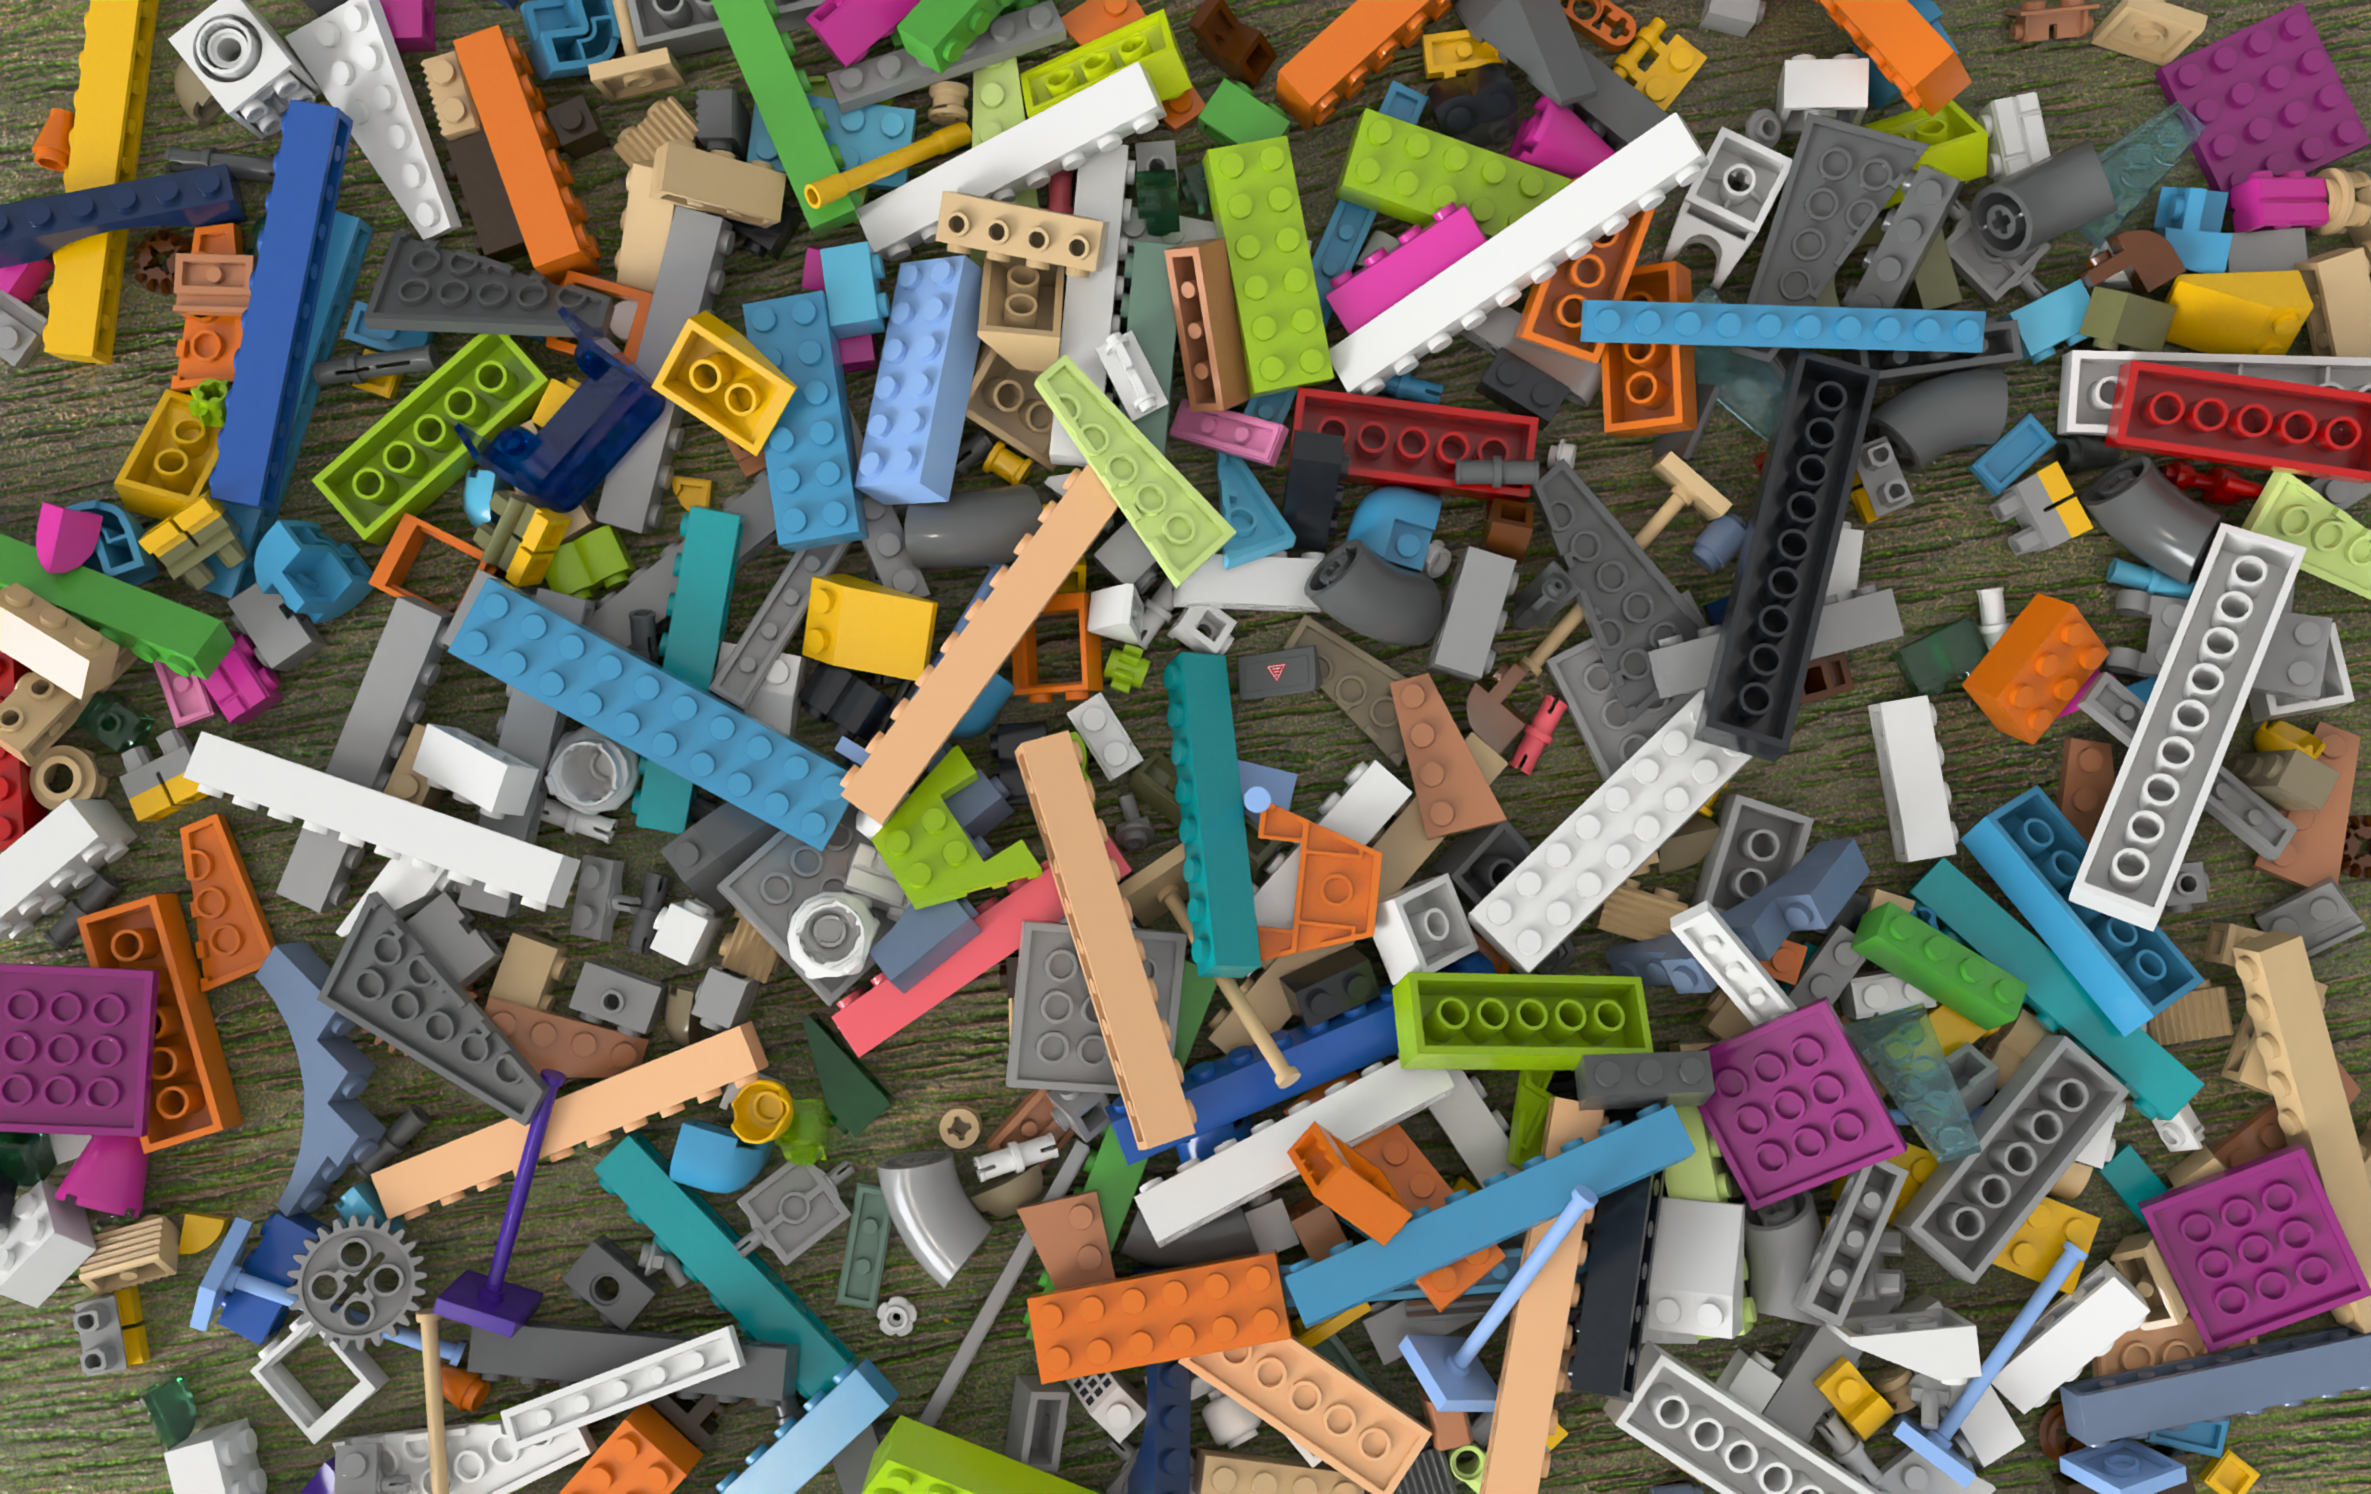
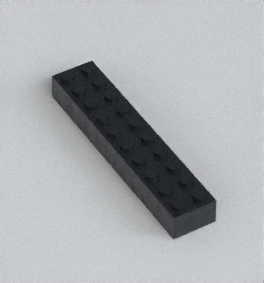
[1693,349,1880,762]

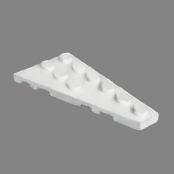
[285,0,462,240]
[332,1420,597,1494]

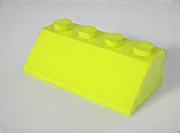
[1020,8,1193,118]
[1861,100,1988,209]

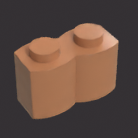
[1418,1383,1474,1451]

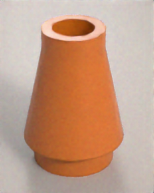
[31,108,75,172]
[441,1361,491,1413]

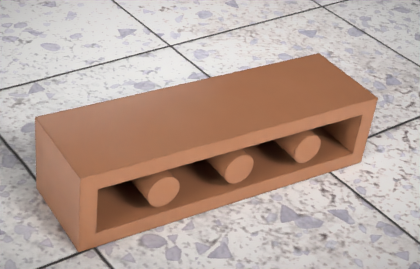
[1164,238,1250,412]

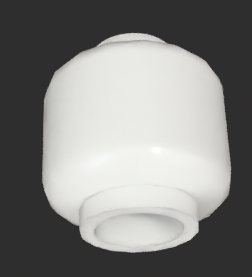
[1202,1389,1262,1450]

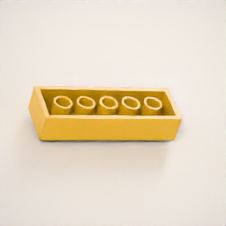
[1829,1141,2101,1295]

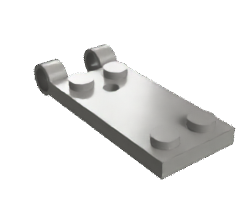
[2104,589,2333,701]

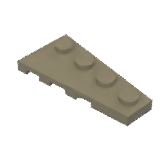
[1283,615,1406,767]

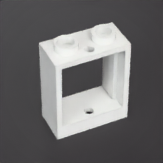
[250,1314,391,1445]

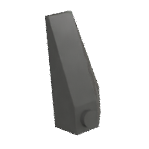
[1455,0,1598,107]
[660,801,780,913]
[1430,821,1577,975]

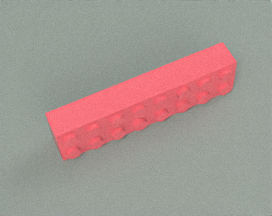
[831,831,1134,1058]

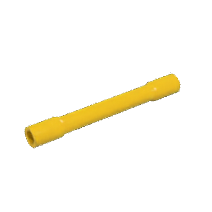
[804,121,972,209]

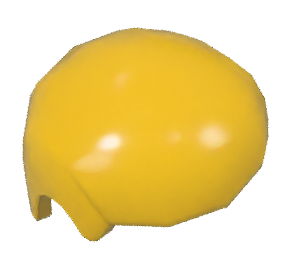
[2253,720,2326,760]
[731,1079,794,1144]

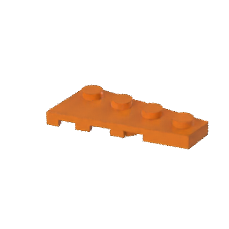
[1061,0,1206,134]
[170,223,243,392]
[180,813,276,993]

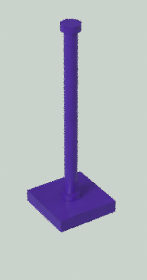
[433,1069,566,1338]

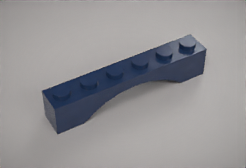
[0,163,247,268]
[1128,1266,1191,1494]

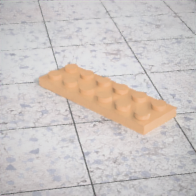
[1178,1336,1432,1494]

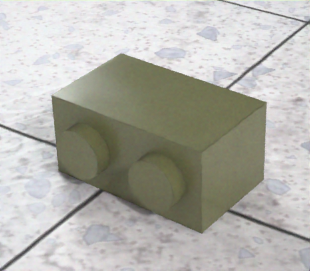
[2079,286,2177,352]

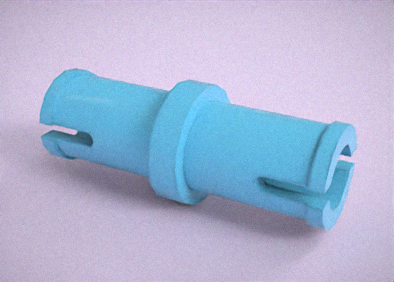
[2106,557,2196,600]

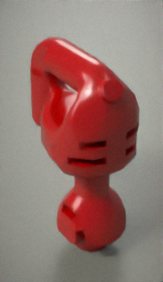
[2161,460,2265,506]

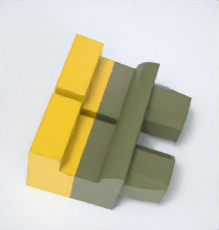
[138,489,249,591]
[473,490,572,587]

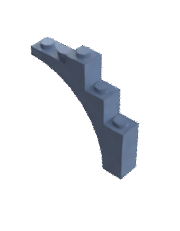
[869,741,1014,994]
[1605,838,1870,994]
[255,942,387,1217]

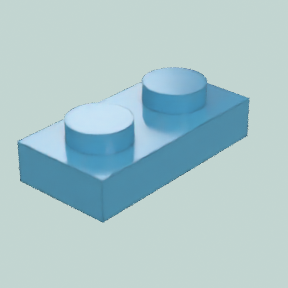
[343,300,436,352]

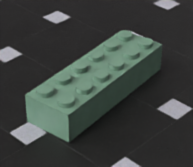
[1113,241,1178,458]

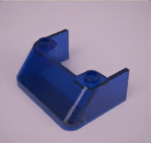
[454,306,666,513]

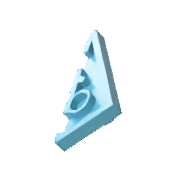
[1216,451,1296,570]

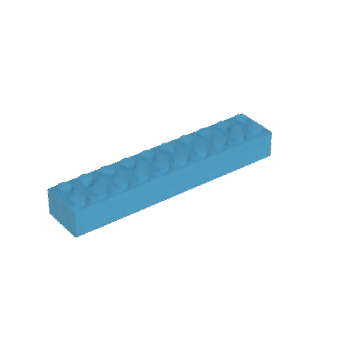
[447,578,850,852]

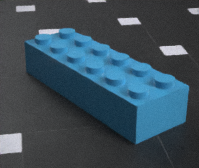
[742,290,869,552]
[1960,785,2205,1037]

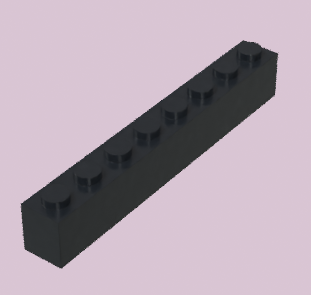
[1568,1107,1675,1403]

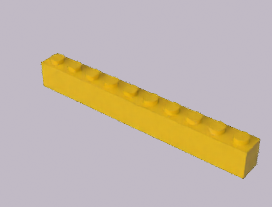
[42,0,159,365]

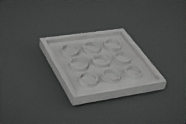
[1544,590,1706,783]
[717,803,896,1007]
[1005,920,1187,1094]

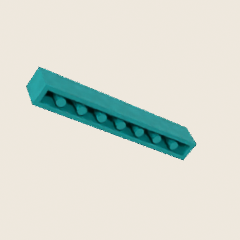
[632,505,746,834]
[1163,652,1261,978]
[1903,857,2205,1121]
[593,1130,860,1400]

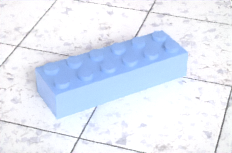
[854,255,983,505]

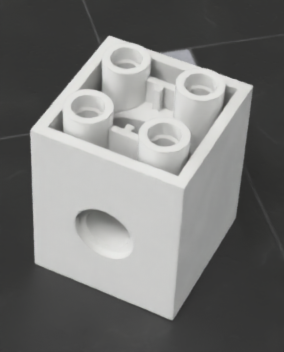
[168,0,322,140]

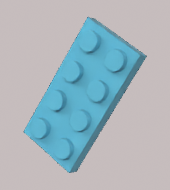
[746,95,917,191]

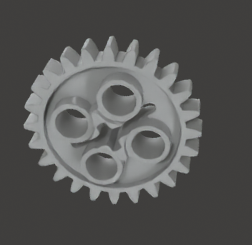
[286,1213,429,1351]

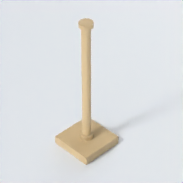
[587,0,687,103]
[2091,0,2208,66]
[1521,451,1733,677]
[1118,843,1301,1089]
[415,1308,449,1494]

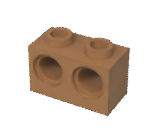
[1286,1194,1348,1263]

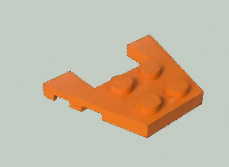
[1257,803,1382,961]

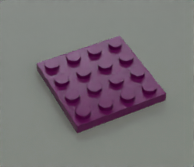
[2154,2,2371,212]
[0,963,159,1137]
[1697,996,1908,1211]
[2137,1142,2371,1353]

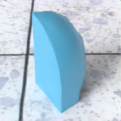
[463,470,508,529]
[334,1180,408,1233]

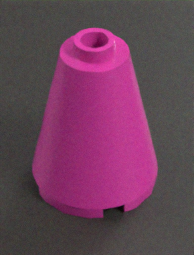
[1508,94,1616,179]
[54,1135,149,1218]

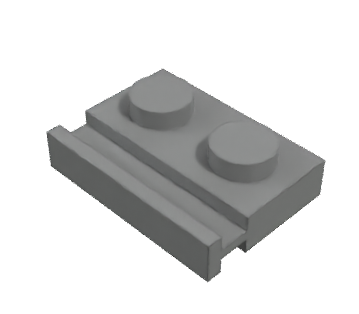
[0,289,48,370]
[2255,877,2366,957]

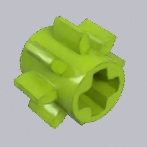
[188,378,231,428]
[1103,643,1151,694]

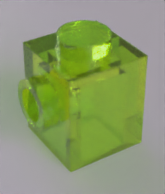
[775,1099,830,1165]

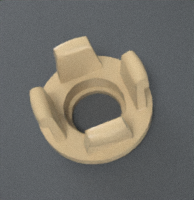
[2311,168,2371,236]
[29,745,109,810]

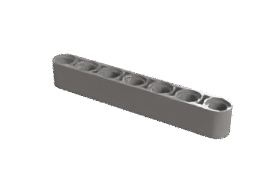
[1354,230,1602,407]

